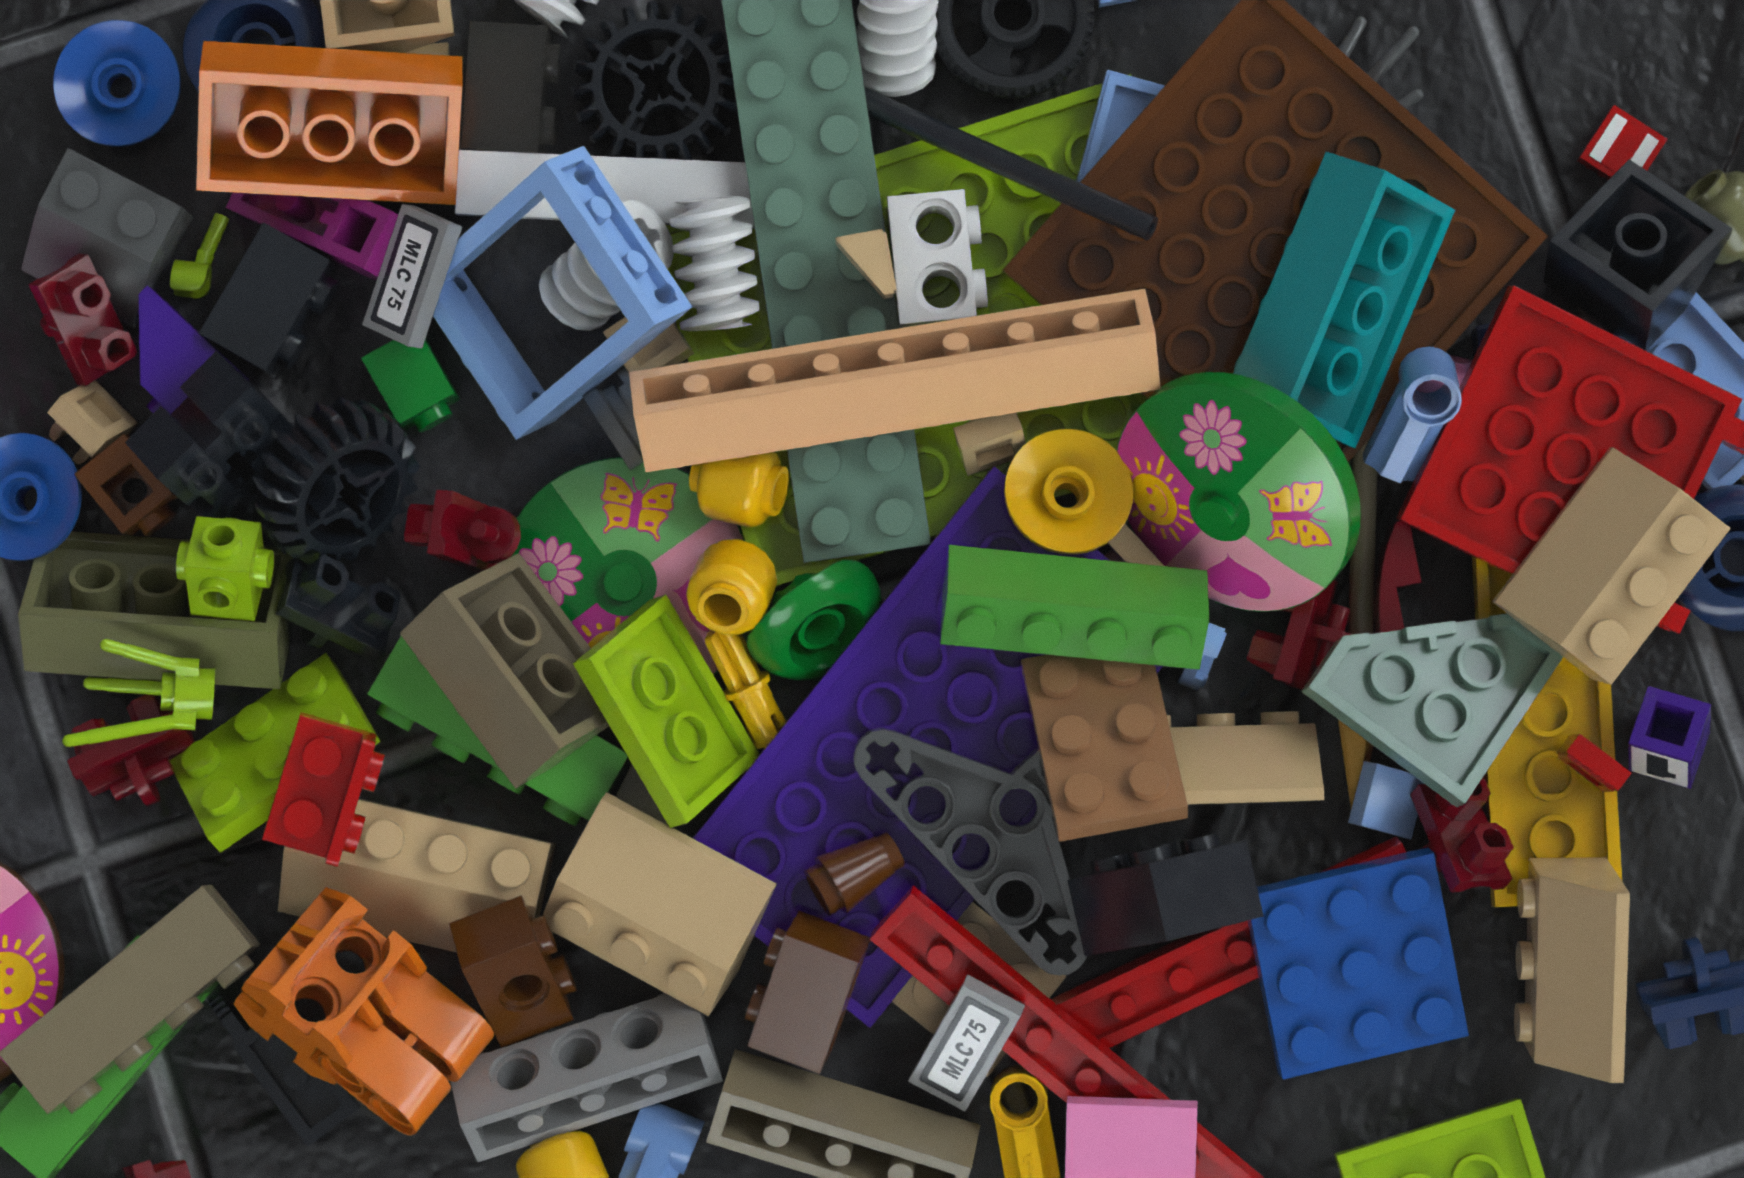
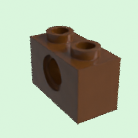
[449,895,577,1048]

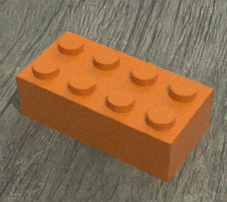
[196,41,463,205]

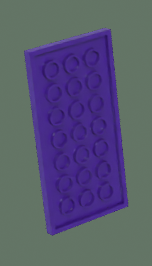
[692,466,1163,1028]

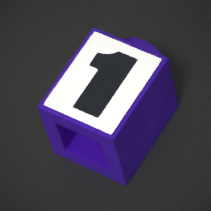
[1628,686,1711,789]

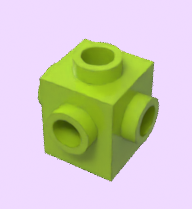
[176,516,274,621]

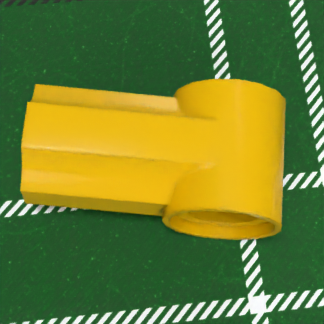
[990,1065,1061,1178]

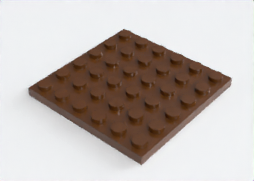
[1002,0,1548,462]

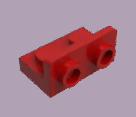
[262,712,385,867]

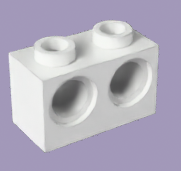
[887,189,988,328]

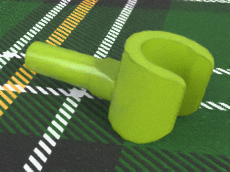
[170,213,230,299]

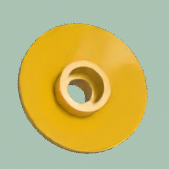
[1004,429,1133,555]

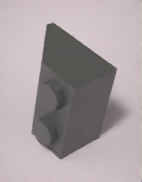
[21,148,194,329]

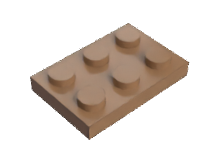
[1021,655,1188,842]

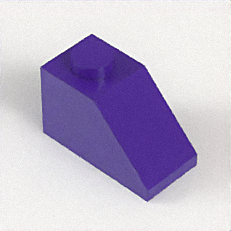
[138,285,249,414]

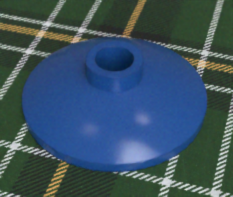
[53,20,181,147]
[0,433,82,561]

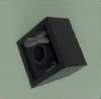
[1543,159,1732,351]

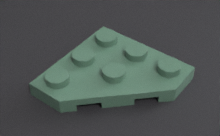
[1301,613,1563,808]

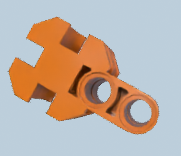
[234,887,494,1136]

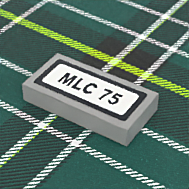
[362,204,462,348]
[908,975,1025,1112]

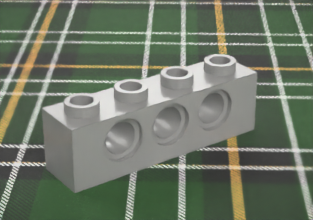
[450,993,723,1162]

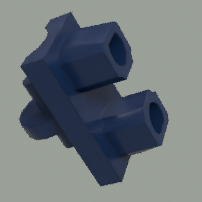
[1635,937,1744,1049]

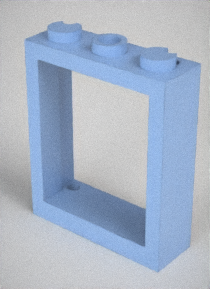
[433,146,692,440]

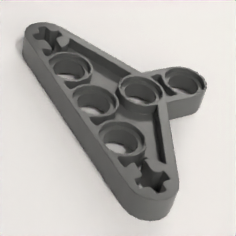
[853,727,1087,976]

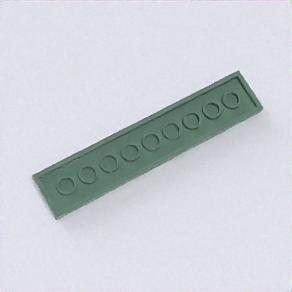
[722,0,931,563]

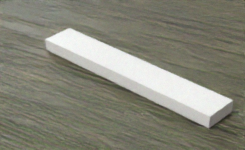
[455,150,755,229]

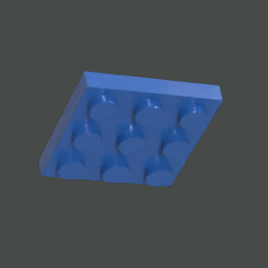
[1248,847,1469,1079]

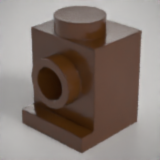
[74,434,178,537]

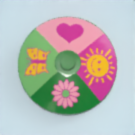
[1116,372,1361,612]
[511,458,745,677]

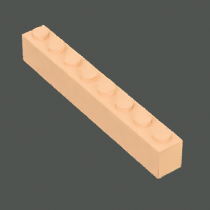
[629,289,1161,472]

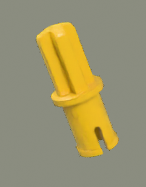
[705,631,786,749]

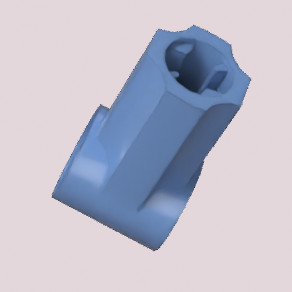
[1363,346,1462,483]
[618,1103,705,1178]

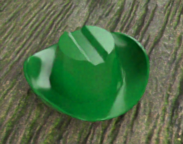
[747,560,882,681]

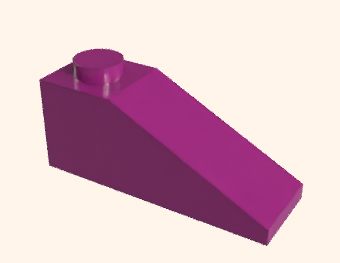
[225,193,398,281]

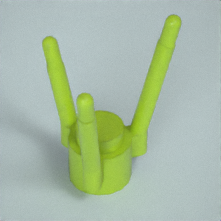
[62,639,215,747]

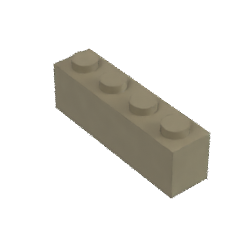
[0,885,261,1114]
[706,1049,981,1178]

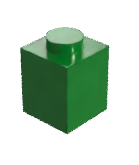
[361,338,461,433]

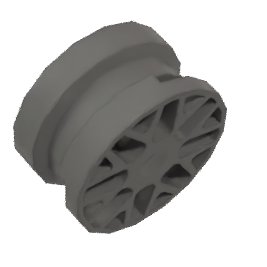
[582,368,643,470]

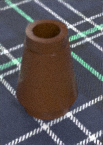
[804,832,905,916]

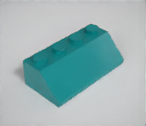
[1233,152,1455,449]

